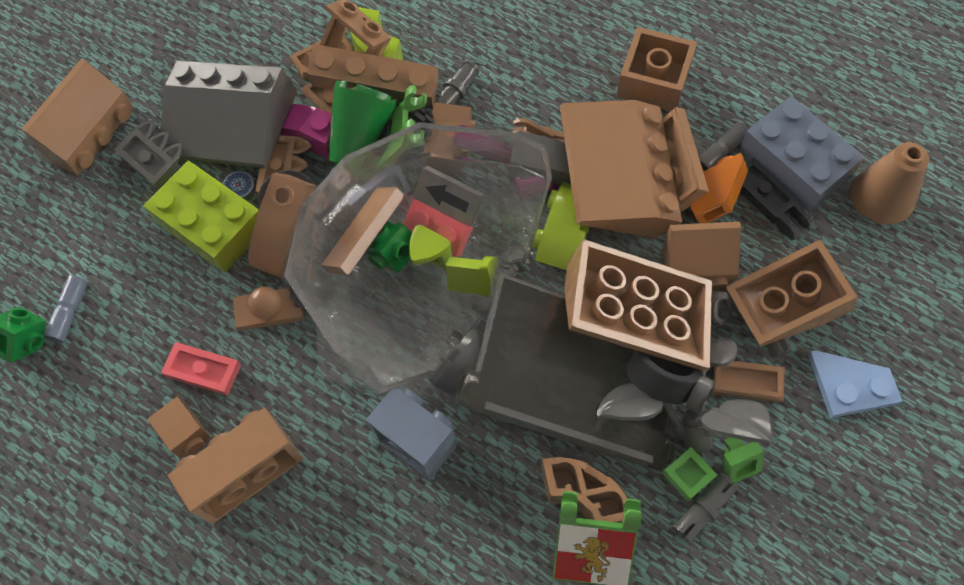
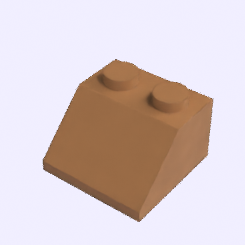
[661,222,741,291]

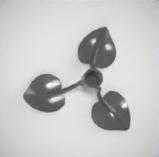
[597,338,772,453]

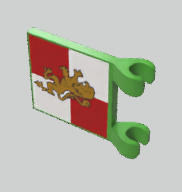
[553,491,642,585]

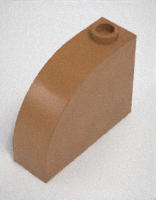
[248,173,320,279]

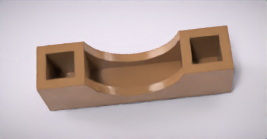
[306,43,439,109]

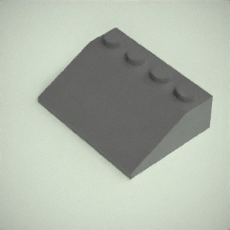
[160,61,297,168]

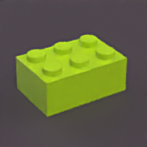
[143,160,259,273]

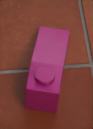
[279,104,332,160]

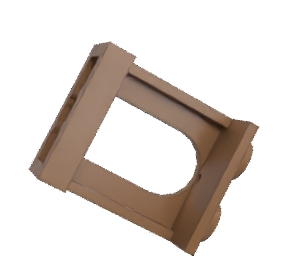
[302,0,391,90]

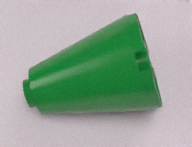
[329,80,397,175]

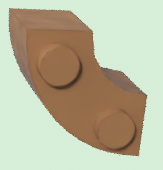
[541,457,628,523]

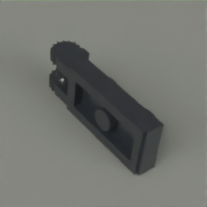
[740,157,815,241]

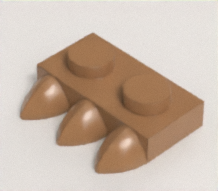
[255,135,312,195]

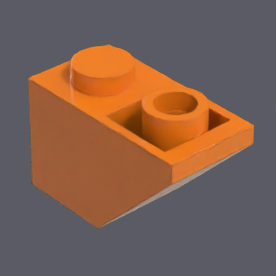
[690,153,749,223]

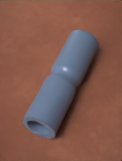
[43,275,88,343]

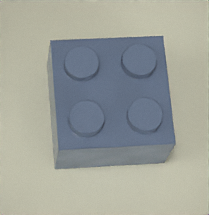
[366,386,456,481]

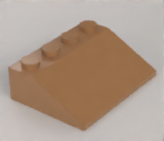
[560,100,682,238]
[564,239,712,372]

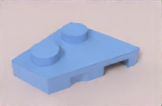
[808,351,903,418]

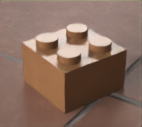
[617,27,697,112]

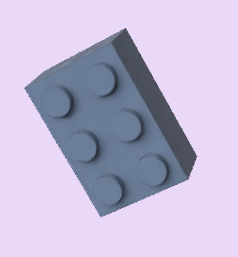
[739,96,865,212]

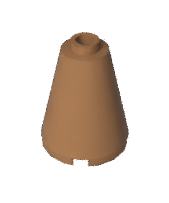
[850,142,929,225]

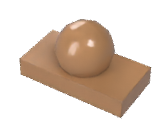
[233,286,304,331]

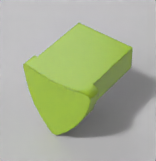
[410,225,452,270]
[446,256,498,297]

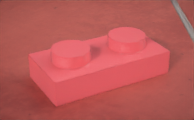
[403,198,473,257]
[161,342,241,396]

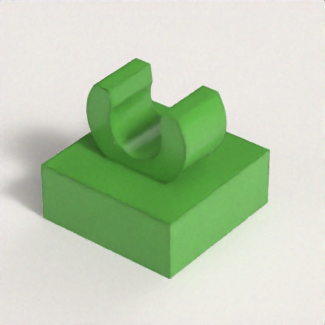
[722,437,764,484]
[662,447,717,501]

